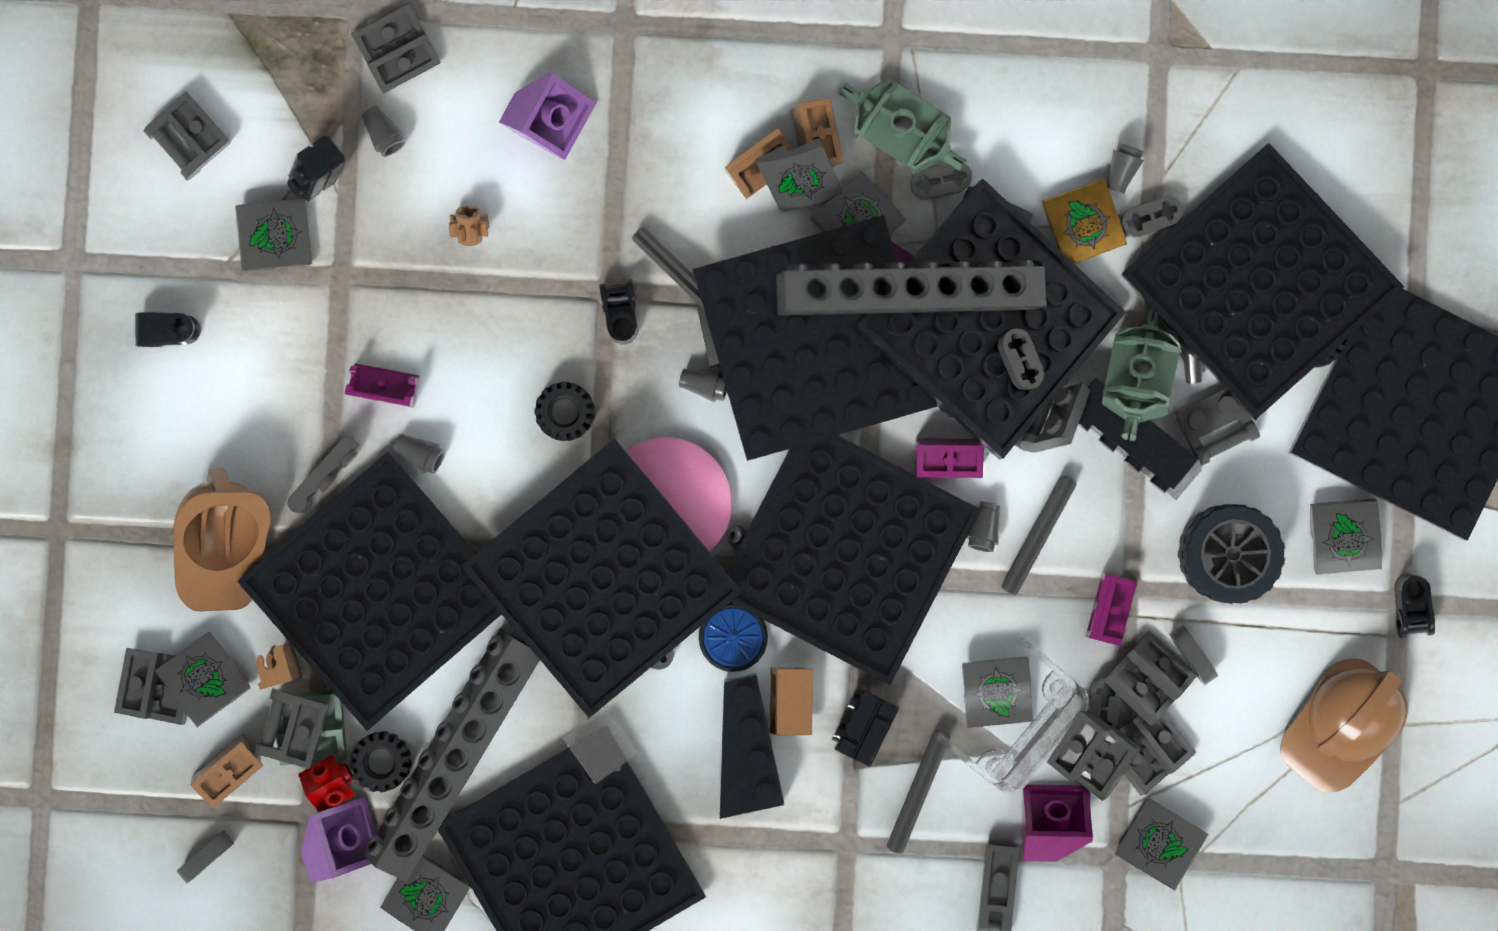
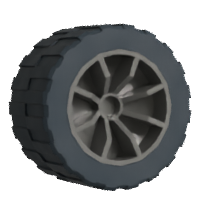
[1178,504,1285,604]

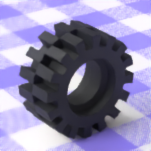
[534,381,595,441]
[350,731,412,793]

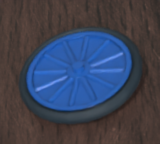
[698,603,768,672]

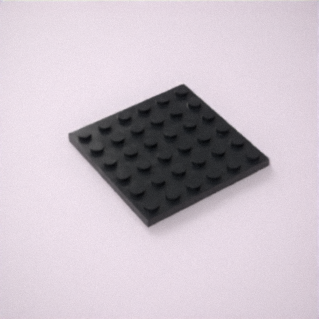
[1121,143,1404,420]
[854,179,1126,460]
[692,215,938,461]
[1289,289,1498,541]
[726,435,981,685]
[461,438,742,718]
[237,452,502,731]
[438,725,706,931]

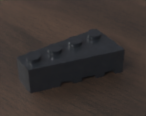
[1078,377,1201,500]
[720,673,784,819]

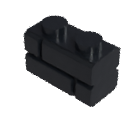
[287,135,345,202]
[831,689,899,767]

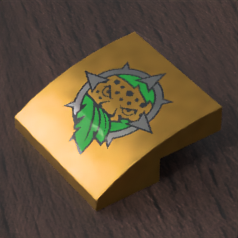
[1041,178,1127,263]

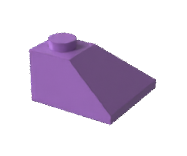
[499,72,596,160]
[301,796,376,883]

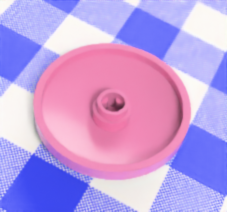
[626,437,732,551]

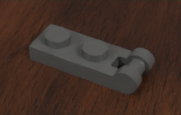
[287,435,360,513]
[976,843,1020,931]

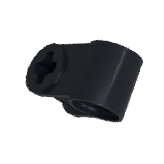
[599,279,638,345]
[135,312,201,347]
[1394,574,1435,638]

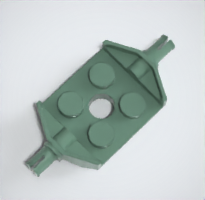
[839,79,967,175]
[1102,309,1181,441]

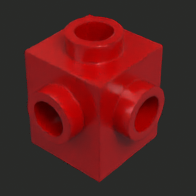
[298,754,355,812]

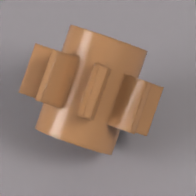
[449,205,489,246]

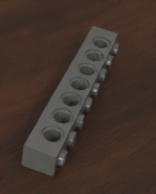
[776,261,1046,315]
[364,628,540,882]

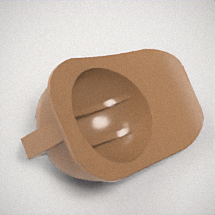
[174,468,271,612]
[1280,658,1407,792]

